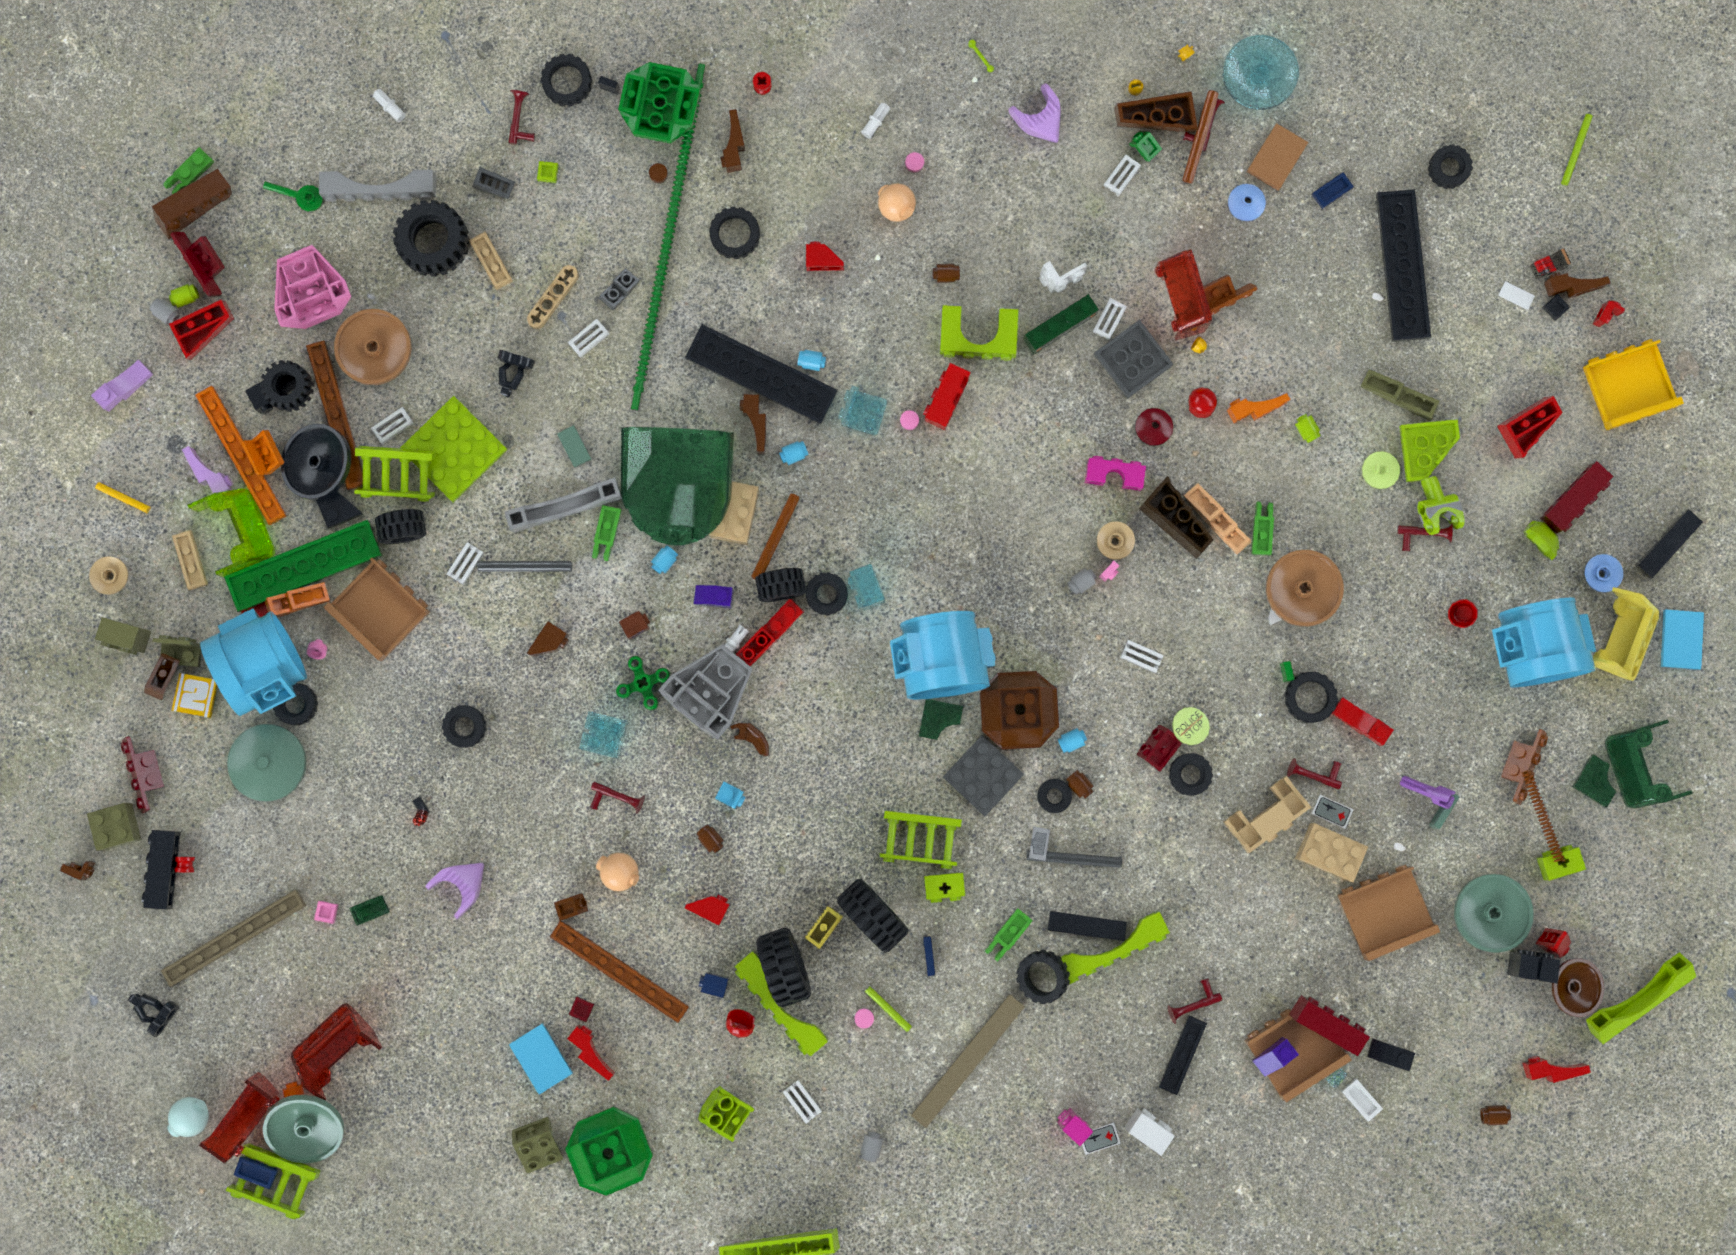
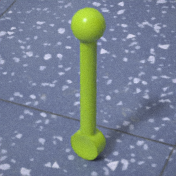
[968,40,994,72]

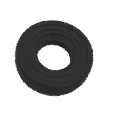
[1037,779,1072,813]

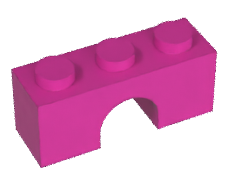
[1084,456,1146,491]
[1057,1108,1093,1146]

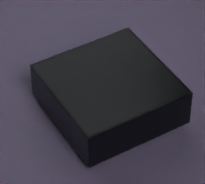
[598,76,620,95]
[1542,294,1571,321]

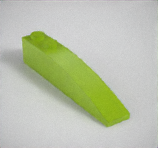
[718,1228,840,1255]

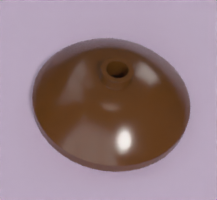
[1552,958,1605,1017]

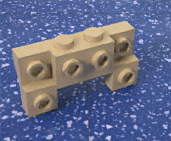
[1223,776,1311,853]

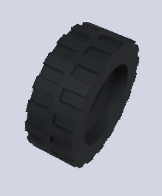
[1428,144,1473,189]
[805,572,848,616]
[273,683,318,725]
[442,705,487,748]
[1168,753,1213,796]

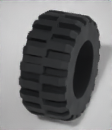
[393,200,470,277]
[837,879,909,953]
[756,928,811,1007]

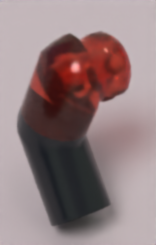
[412,796,429,826]

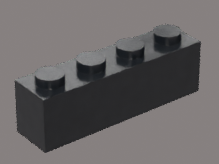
[141,830,181,910]

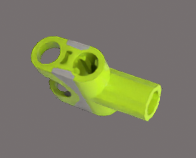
[1417,476,1465,535]

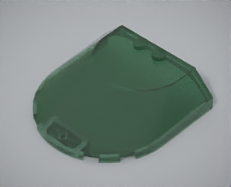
[621,426,734,546]

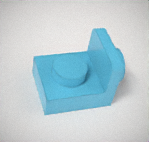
[715,782,746,809]

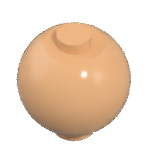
[878,183,916,222]
[596,852,639,891]

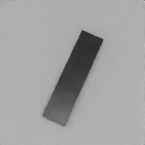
[1047,911,1127,941]
[1158,1015,1207,1095]

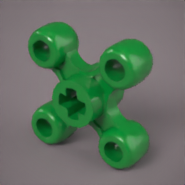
[616,656,671,711]

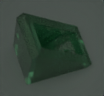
[349,895,390,926]

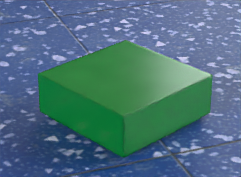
[1280,661,1295,682]

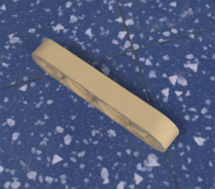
[527,265,579,329]

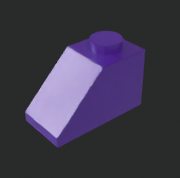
[694,585,734,609]
[1252,1037,1299,1077]

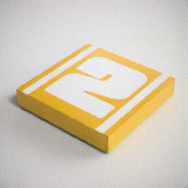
[171,673,218,718]

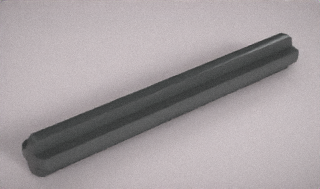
[477,561,573,572]
[1026,850,1122,868]

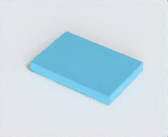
[1661,609,1704,670]
[509,1023,573,1095]

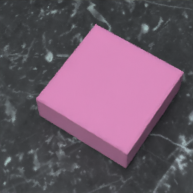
[314,901,339,924]

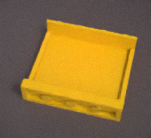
[1583,339,1684,431]

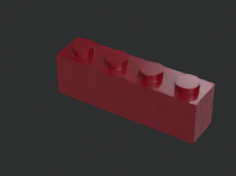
[1540,461,1614,534]
[1289,995,1370,1056]

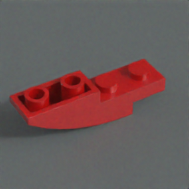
[736,598,805,667]

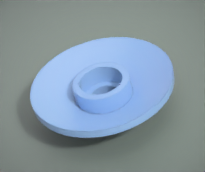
[1228,184,1266,221]
[1584,554,1623,592]

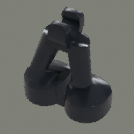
[497,350,535,397]
[128,994,179,1037]

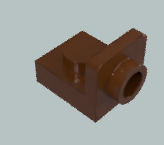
[59,861,95,881]
[554,893,588,921]

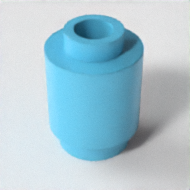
[797,350,826,371]
[779,441,809,465]
[651,545,678,574]
[1057,728,1087,753]

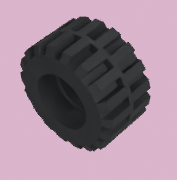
[260,360,314,412]
[375,509,427,544]
[755,567,806,602]

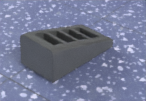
[472,167,515,199]

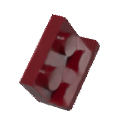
[1137,725,1182,772]

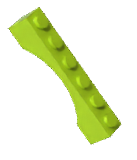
[1061,911,1170,984]
[734,950,828,1057]
[1586,952,1697,1044]

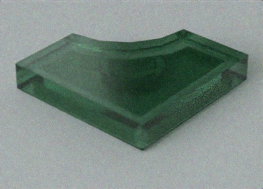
[918,699,963,740]
[1572,754,1617,808]

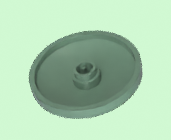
[227,724,306,801]
[1454,874,1534,953]
[263,1095,344,1163]

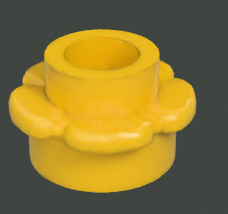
[1178,44,1195,61]

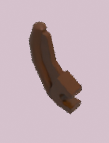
[730,723,769,757]

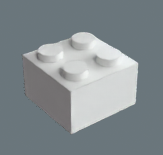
[1124,1108,1175,1156]

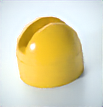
[1128,79,1144,96]
[1191,337,1207,354]

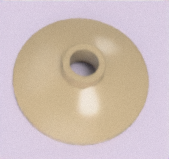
[1097,522,1135,560]
[89,556,128,595]

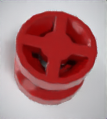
[752,72,772,95]
[174,857,195,873]

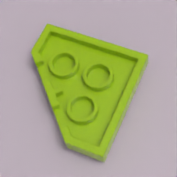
[1399,419,1460,482]

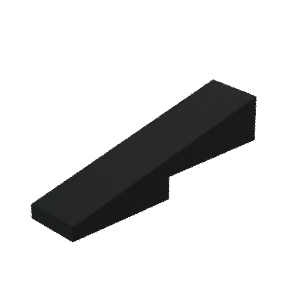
[1635,509,1703,578]

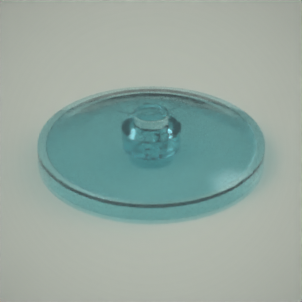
[1222,35,1299,110]

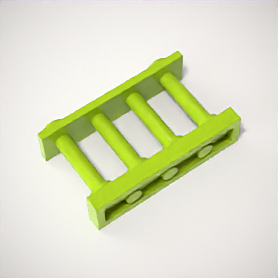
[354,446,436,502]
[879,811,962,869]
[226,1143,321,1219]

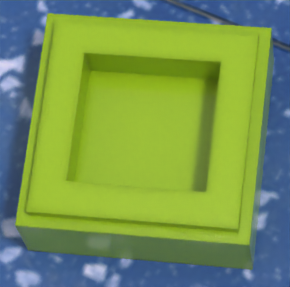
[537,161,559,183]

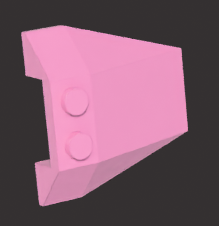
[274,245,351,329]

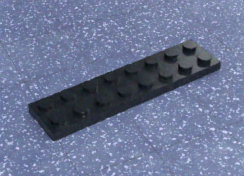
[1376,189,1431,342]
[685,324,838,424]

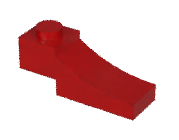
[1331,697,1394,746]
[567,1025,615,1081]
[1522,1056,1591,1083]

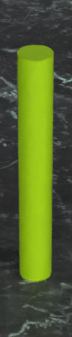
[865,986,912,1032]

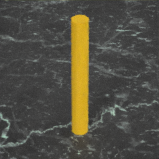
[95,482,151,513]

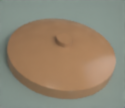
[334,309,412,385]
[1266,550,1344,627]

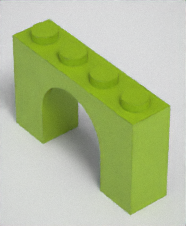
[940,305,1019,361]

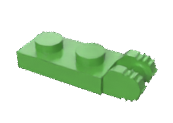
[163,147,214,194]
[1251,501,1274,556]
[592,505,622,561]
[985,908,1033,962]

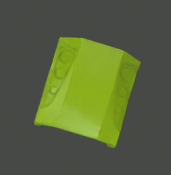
[1523,521,1559,560]
[698,1086,755,1142]

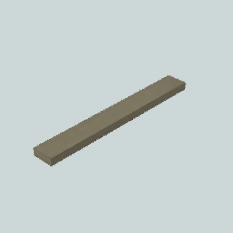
[161,889,307,987]
[911,994,1025,1128]

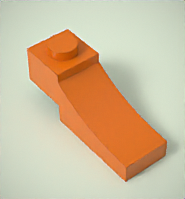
[1227,393,1291,424]
[265,582,330,617]

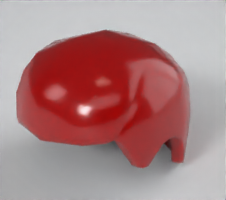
[1188,387,1217,418]
[1448,599,1478,628]
[726,1009,755,1038]

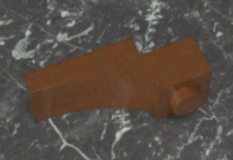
[720,109,745,173]
[1544,272,1611,298]
[740,394,767,455]

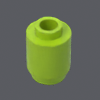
[169,284,200,308]
[1295,414,1321,443]

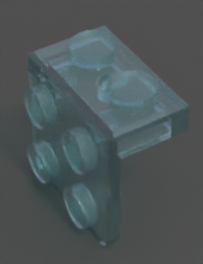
[838,386,887,436]

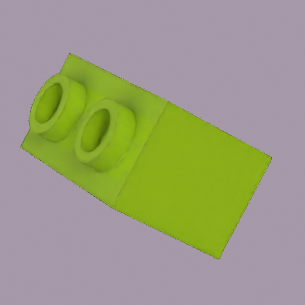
[1536,844,1586,881]
[924,872,965,903]

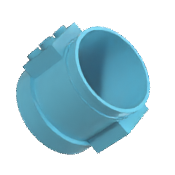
[1492,597,1596,688]
[200,609,307,716]
[890,611,996,700]

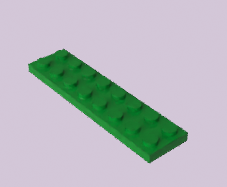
[224,520,383,612]

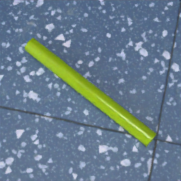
[1561,114,1593,186]

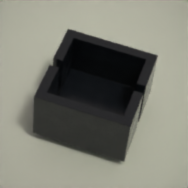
[1507,949,1561,984]

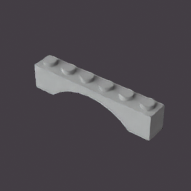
[319,170,436,202]
[505,478,623,533]

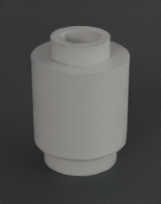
[150,298,180,325]
[1067,568,1097,595]
[860,1131,883,1162]

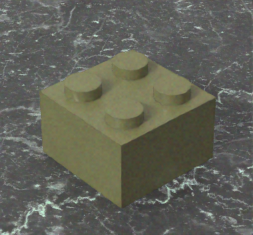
[95,617,151,655]
[87,803,142,851]

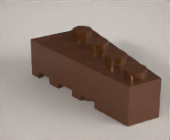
[1114,91,1198,133]
[151,169,232,239]

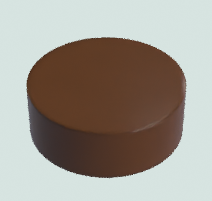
[649,163,668,184]

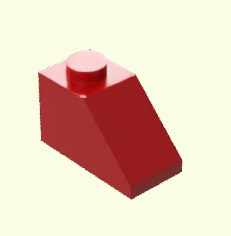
[806,241,844,271]
[684,894,730,926]

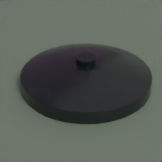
[281,424,351,500]

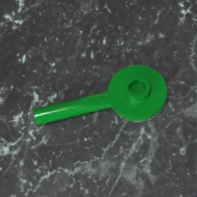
[263,181,323,212]

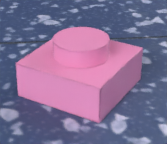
[1099,561,1120,582]

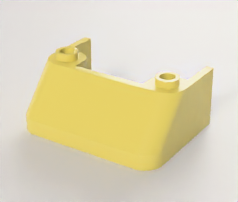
[1593,587,1659,681]

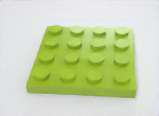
[400,396,508,503]

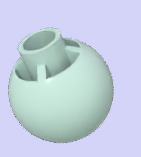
[167,1097,209,1137]

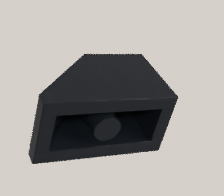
[1367,1038,1415,1072]

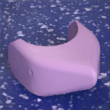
[1009,83,1061,143]
[425,863,484,919]

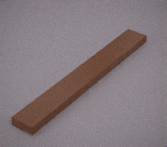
[306,340,363,490]
[550,921,690,1023]

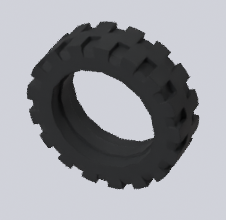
[541,54,592,107]
[709,206,760,259]
[1284,672,1338,723]
[1016,950,1070,1004]

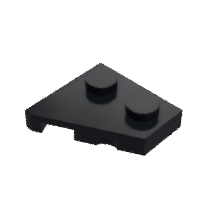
[316,491,363,529]

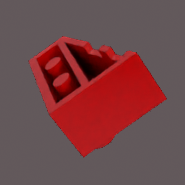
[169,300,234,360]
[923,363,971,430]
[1497,396,1563,459]

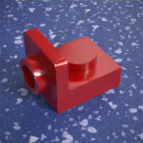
[1592,300,1625,327]

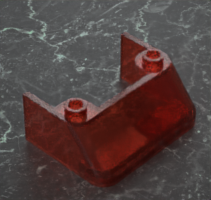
[1154,249,1212,341]
[291,1003,382,1100]
[199,1072,280,1164]

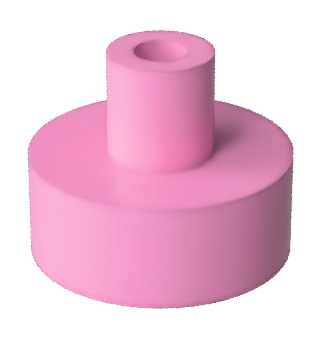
[307,639,327,660]

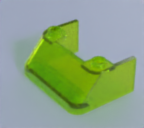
[187,488,275,578]

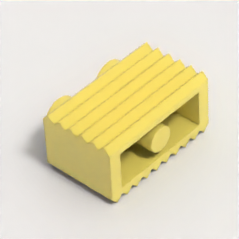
[805,906,843,949]

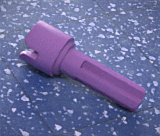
[1400,776,1456,809]

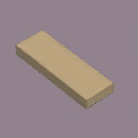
[469,232,513,290]
[172,530,208,591]

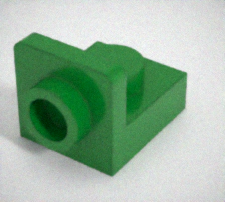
[1129,131,1162,162]

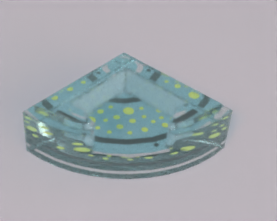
[1325,1069,1347,1089]

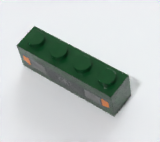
[1023,294,1099,355]

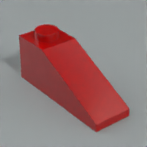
[1535,928,1571,958]

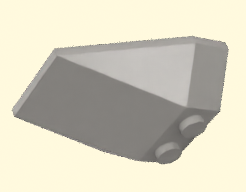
[658,645,752,740]

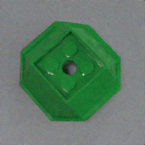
[618,62,701,144]
[565,1106,653,1196]

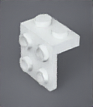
[1039,261,1087,294]

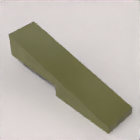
[1361,369,1440,422]

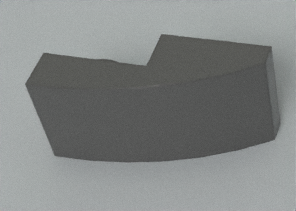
[599,268,640,311]

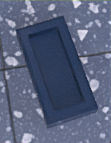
[1311,172,1354,209]
[923,935,935,976]
[233,1155,278,1190]

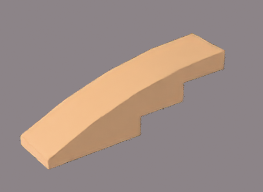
[1184,483,1251,554]

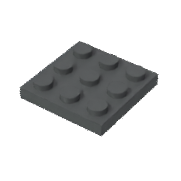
[1094,320,1174,399]
[943,735,1024,817]

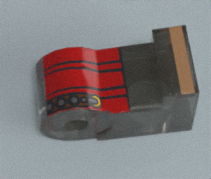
[1530,248,1571,279]

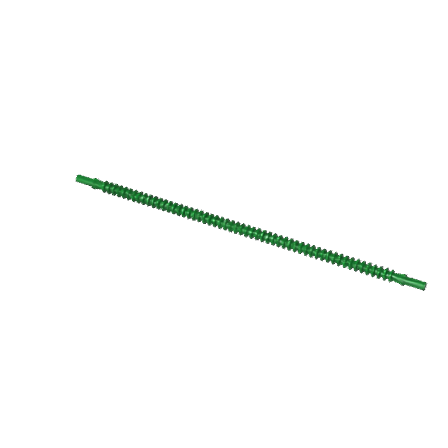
[631,63,706,411]

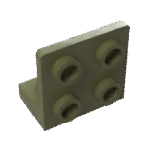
[152,635,202,667]
[511,1117,563,1173]

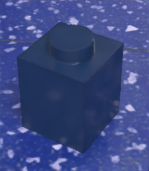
[698,972,729,998]

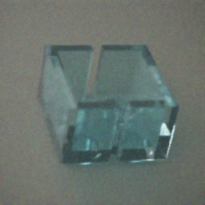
[847,564,885,612]
[579,711,628,759]

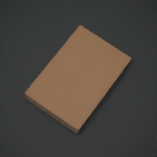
[1247,123,1309,191]

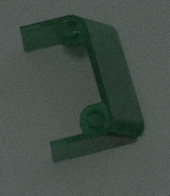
[1605,719,1693,809]

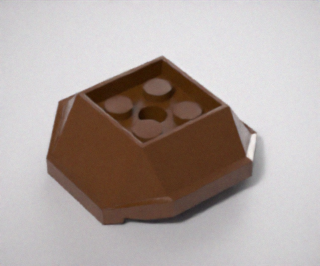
[980,671,1059,750]

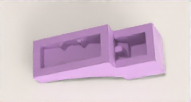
[91,360,153,412]
[182,446,234,499]

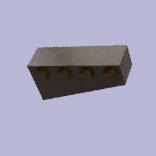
[1139,476,1214,559]

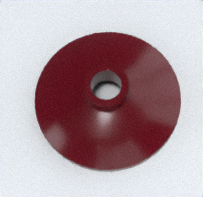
[1135,408,1173,446]

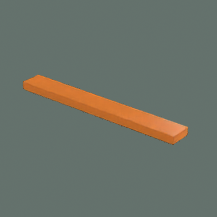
[195,385,287,526]

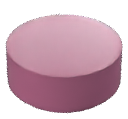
[905,152,924,173]
[900,410,919,430]
[854,1008,874,1029]

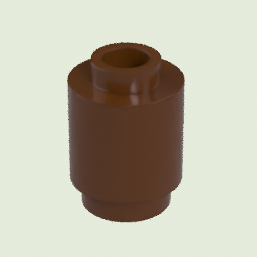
[932,263,960,283]
[1066,770,1094,799]
[696,824,724,853]
[1480,1105,1511,1126]

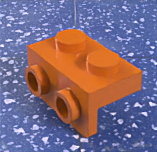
[241,430,284,475]

